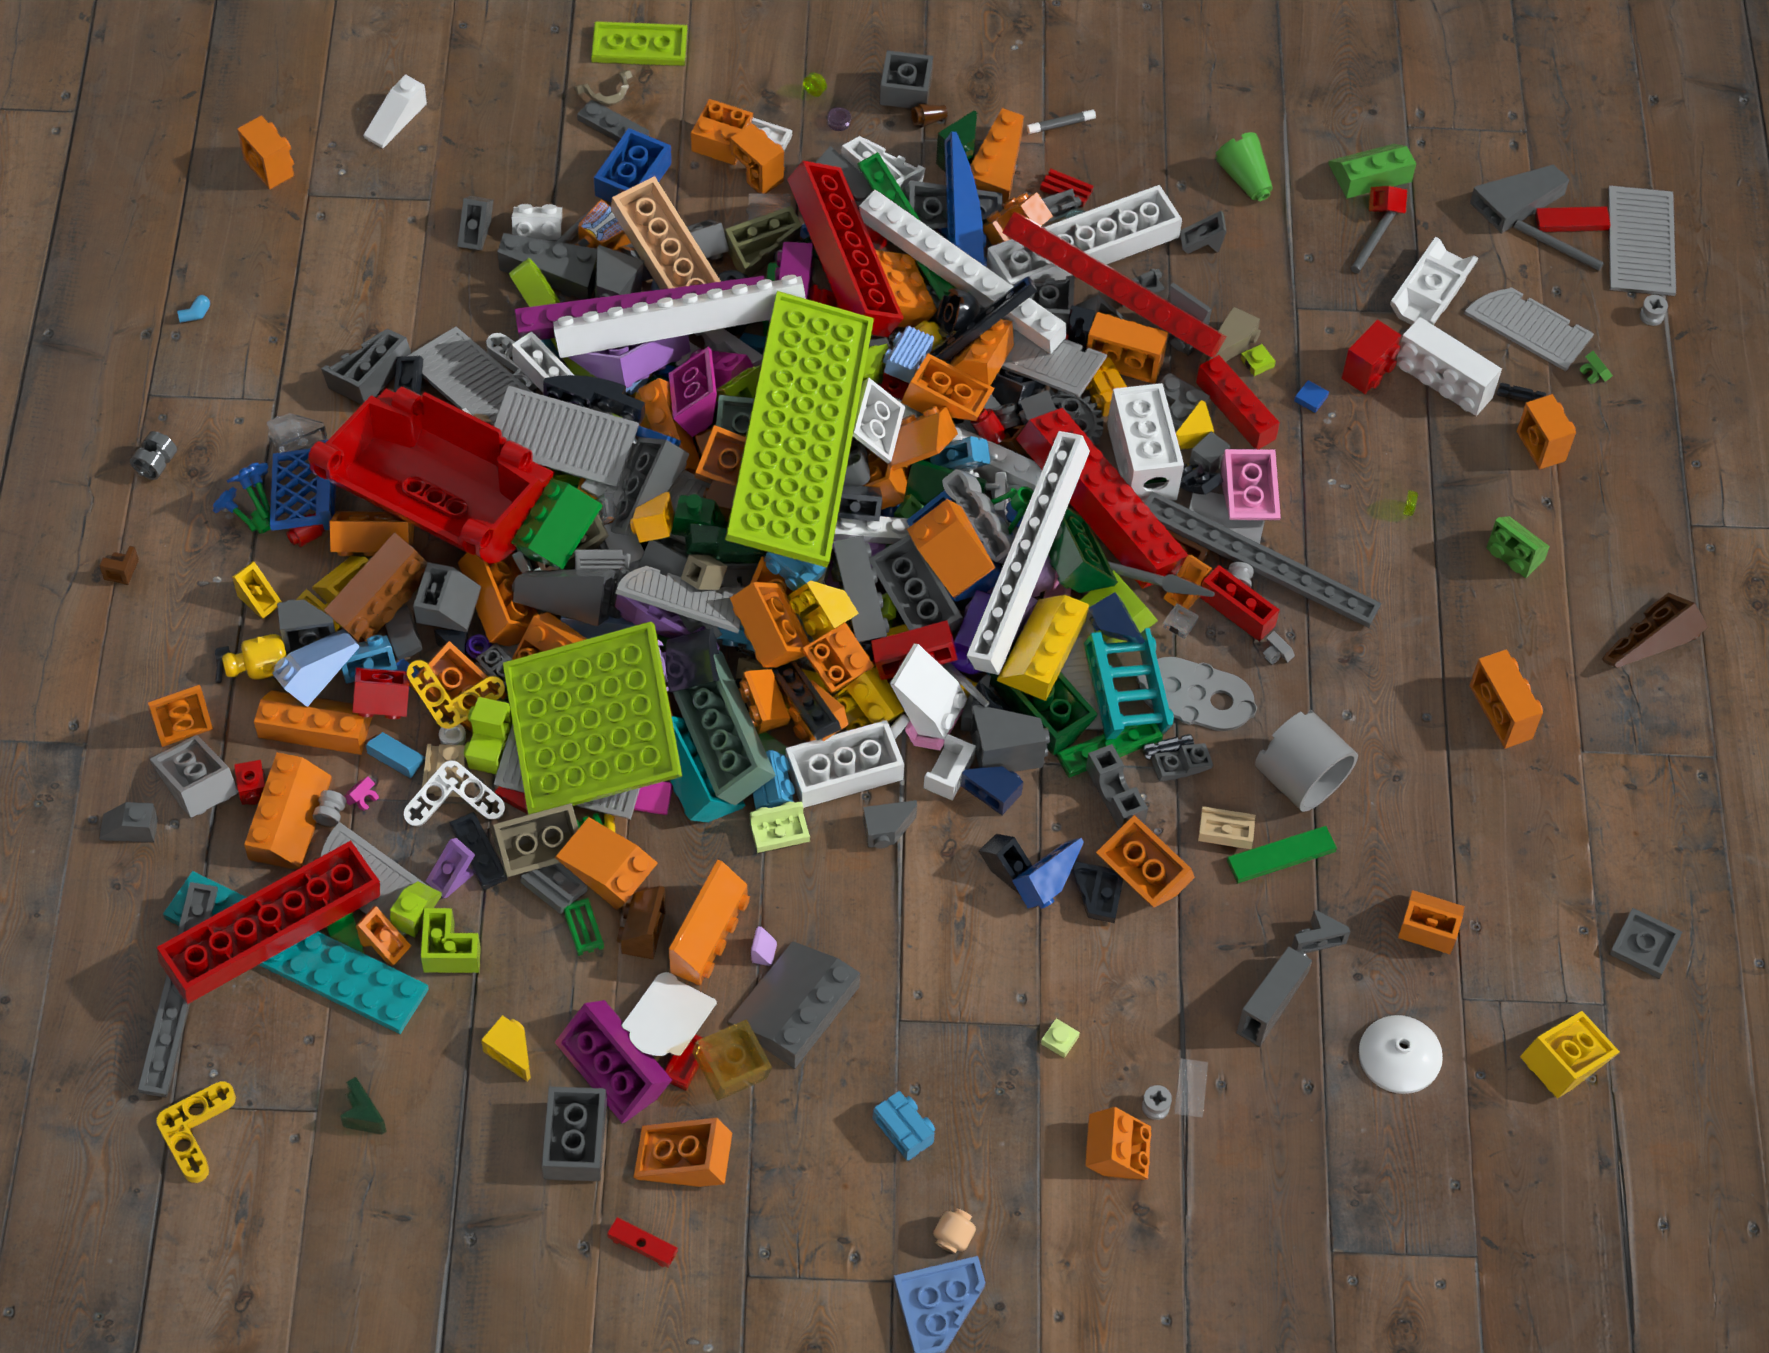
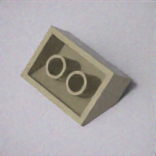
[489,803,579,877]

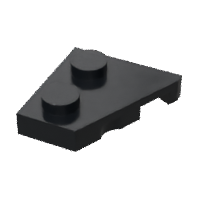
[1072,861,1123,923]

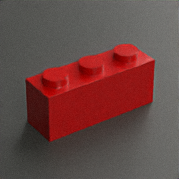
[1200,565,1280,642]
[871,620,958,681]

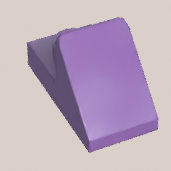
[425,838,475,898]

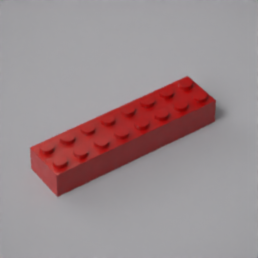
[787,160,904,337]
[1016,408,1188,589]
[156,840,380,1004]

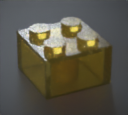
[692,1019,772,1101]

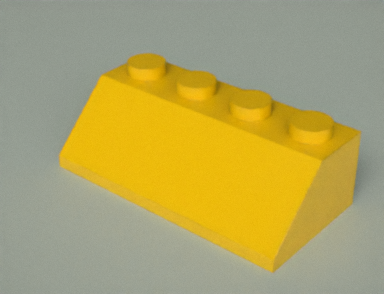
[997,595,1089,701]

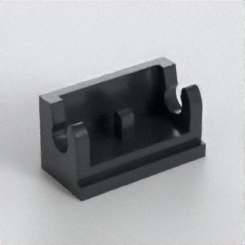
[1067,305,1095,353]

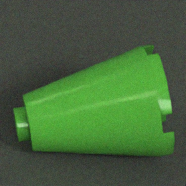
[1215,132,1273,201]

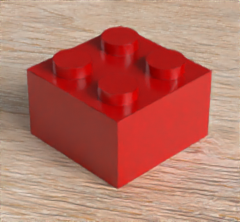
[1341,319,1401,394]
[353,668,409,719]

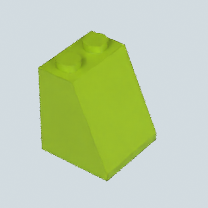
[1080,571,1158,643]

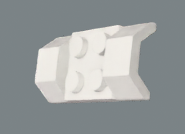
[1390,237,1478,325]

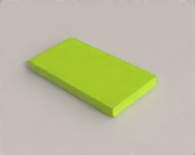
[591,22,688,66]

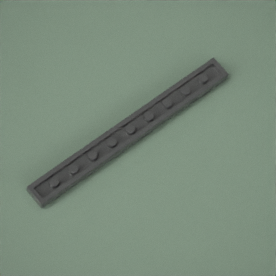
[1145,491,1382,628]

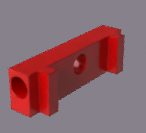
[607,1217,678,1268]

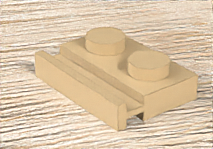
[422,744,466,797]
[1198,807,1256,849]

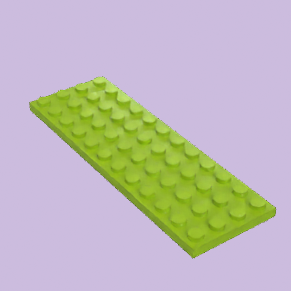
[725,291,874,568]

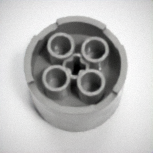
[1255,710,1358,812]

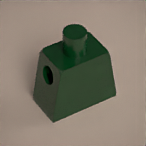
[671,494,725,543]

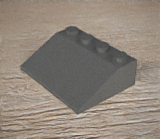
[727,941,860,1069]

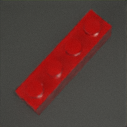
[1196,355,1280,450]

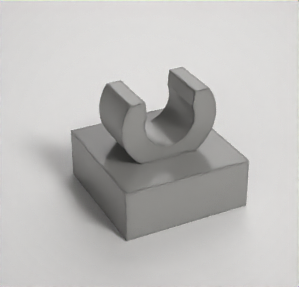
[1263,631,1295,665]

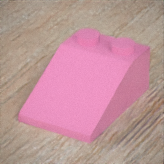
[1220,449,1281,520]

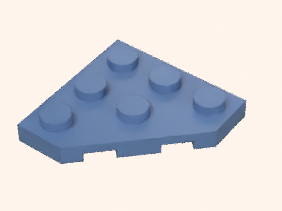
[894,1256,985,1353]

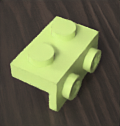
[750,802,810,853]

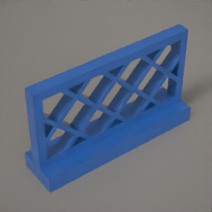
[270,440,336,531]

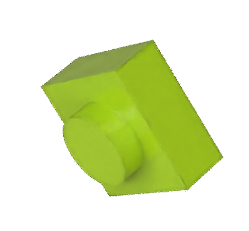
[1241,344,1276,376]

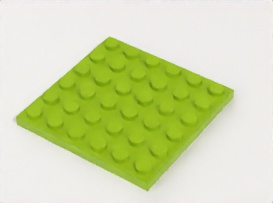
[503,622,682,815]

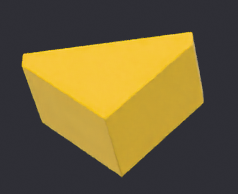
[1176,400,1214,450]
[232,561,282,619]

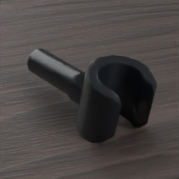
[215,646,231,683]

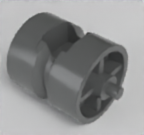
[130,431,177,480]

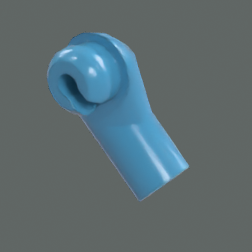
[178,295,210,323]

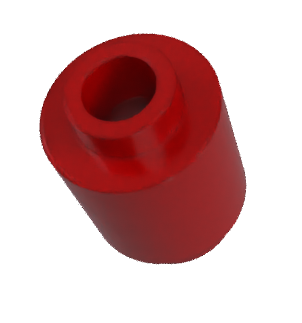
[971,408,1006,444]
[286,513,326,547]

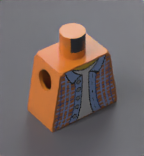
[575,199,631,251]

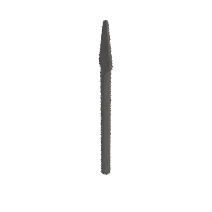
[1108,562,1215,597]

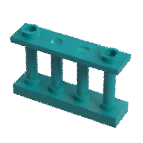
[1083,628,1174,740]

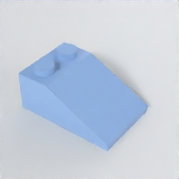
[272,629,360,707]

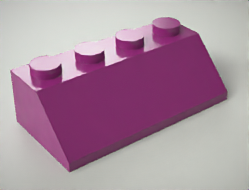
[555,1000,672,1123]

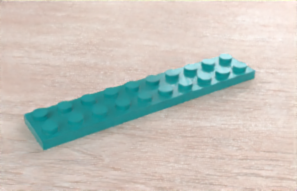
[163,871,429,1034]

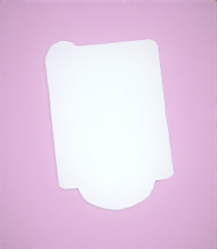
[622,972,717,1056]

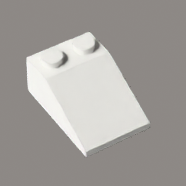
[853,378,905,463]
[890,644,967,739]

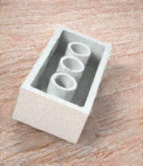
[1396,317,1502,416]
[786,720,904,808]

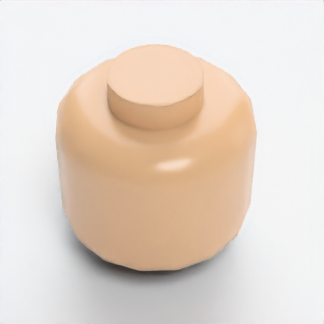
[933,1209,976,1254]

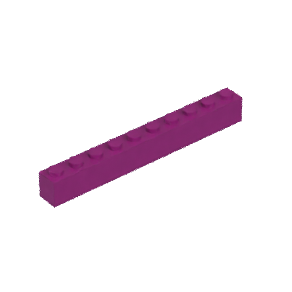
[515,276,764,340]

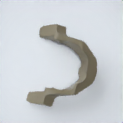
[574,70,633,105]

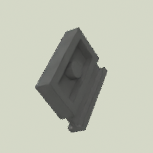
[520,863,588,914]

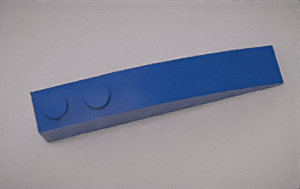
[945,132,987,268]

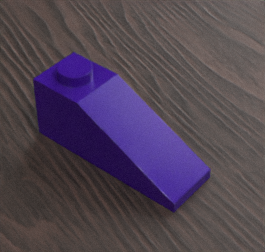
[950,590,992,674]

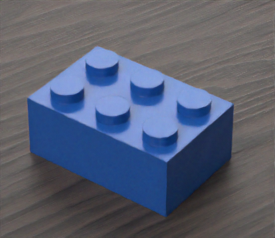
[594,128,671,203]

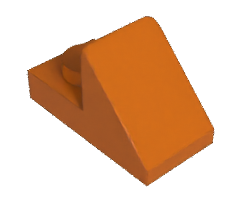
[1163,555,1212,613]
[356,906,411,966]

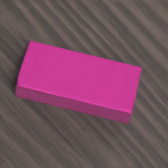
[634,782,672,815]

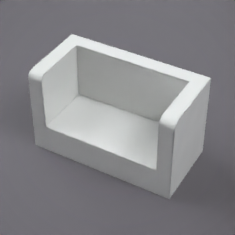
[924,734,976,801]

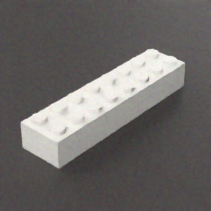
[987,185,1182,286]

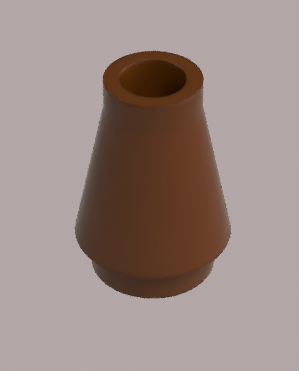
[911,104,948,128]

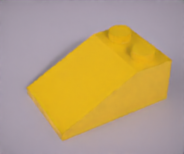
[1520,1011,1620,1099]

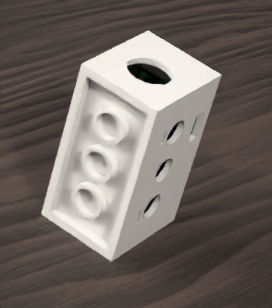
[1107,383,1184,503]

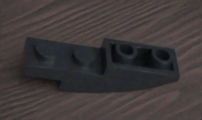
[543,375,645,424]

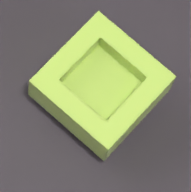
[1041,1018,1080,1058]

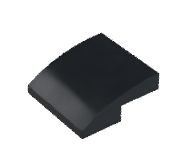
[666,628,719,692]

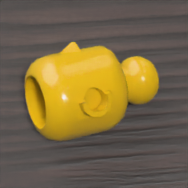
[222,634,287,680]

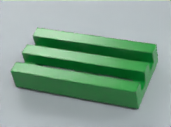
[563,898,604,956]

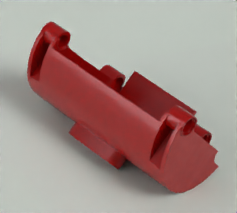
[308,387,553,563]

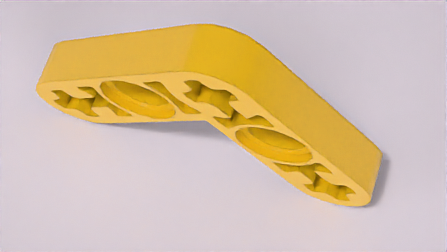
[407,660,505,729]
[157,1081,236,1183]

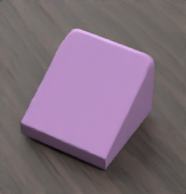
[751,926,777,966]

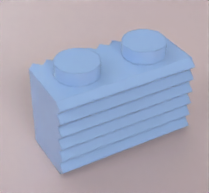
[883,325,934,383]

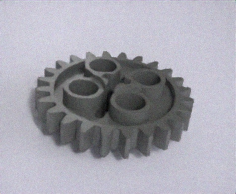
[1049,389,1104,445]

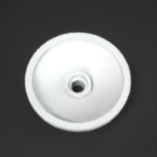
[1359,1015,1442,1094]

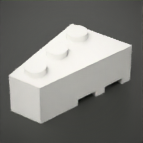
[841,136,925,190]

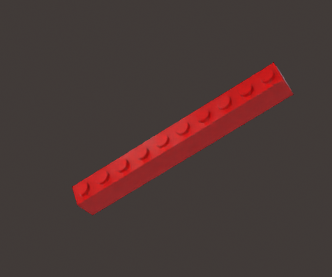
[1002,211,1227,358]

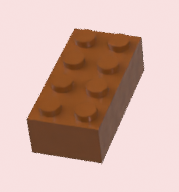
[324,533,427,643]

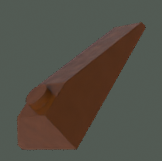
[1602,592,1708,668]

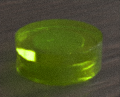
[803,72,827,97]
[1403,490,1418,516]

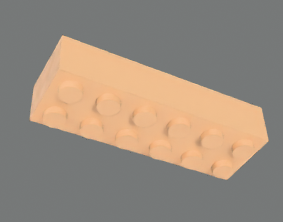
[611,176,721,290]

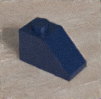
[1089,592,1145,644]
[960,766,1023,816]

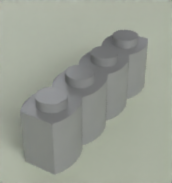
[942,469,1015,564]

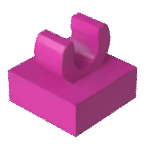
[344,776,379,811]

